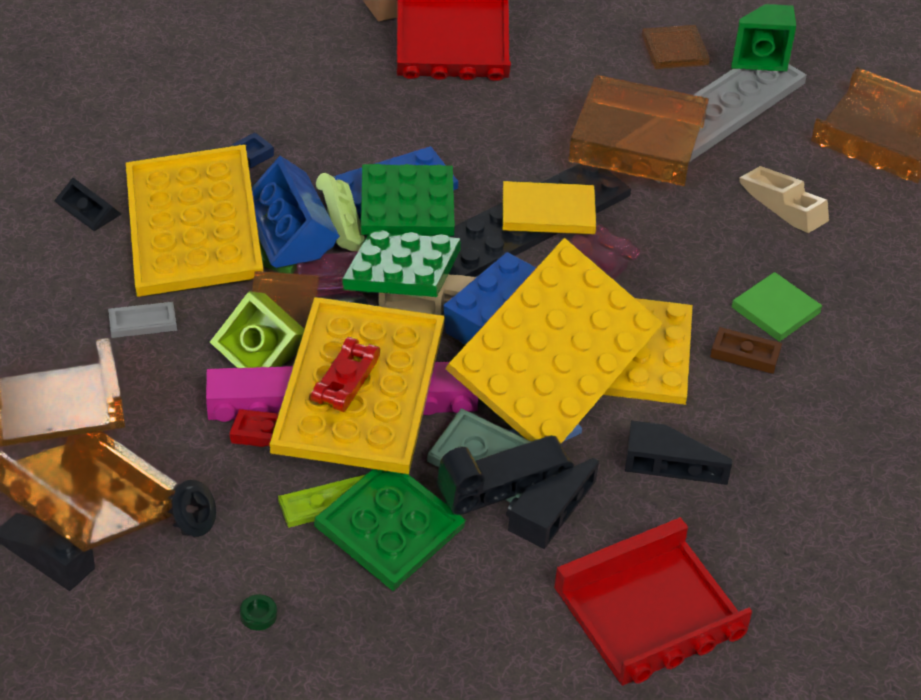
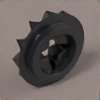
[168,480,216,538]

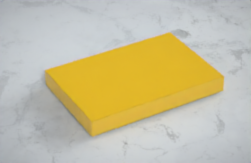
[503,181,596,234]

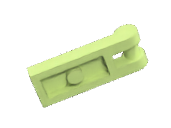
[316,173,365,253]

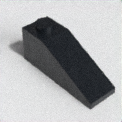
[625,420,732,485]
[506,458,599,549]
[0,513,95,591]

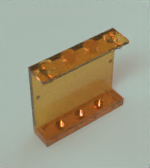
[811,67,921,184]
[568,75,709,186]
[0,338,125,447]
[0,417,178,552]

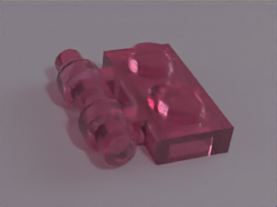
[569,225,640,280]

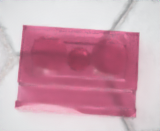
[296,251,364,298]

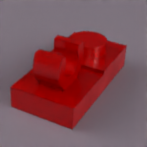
[229,409,279,447]

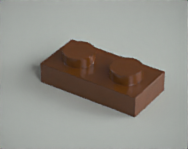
[710,327,782,374]

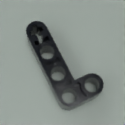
[437,435,574,515]

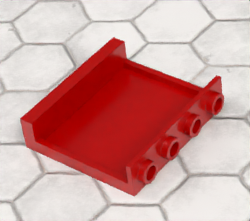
[397,0,511,81]
[554,517,752,686]

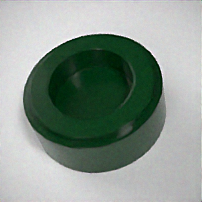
[240,594,277,631]

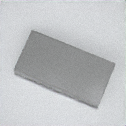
[108,302,177,338]

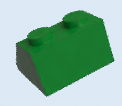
[731,4,796,71]

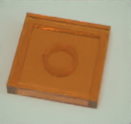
[642,25,710,69]
[252,271,319,329]

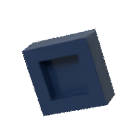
[232,132,274,168]

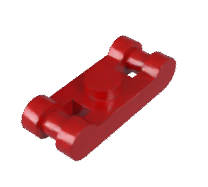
[311,336,380,412]

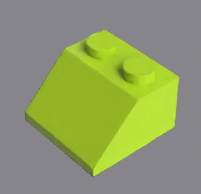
[210,291,305,368]

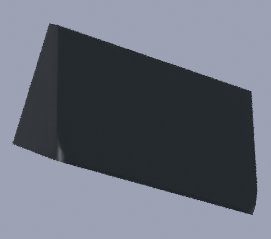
[54,178,122,231]

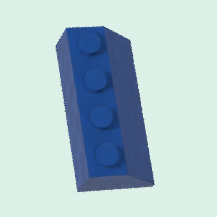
[252,156,340,268]

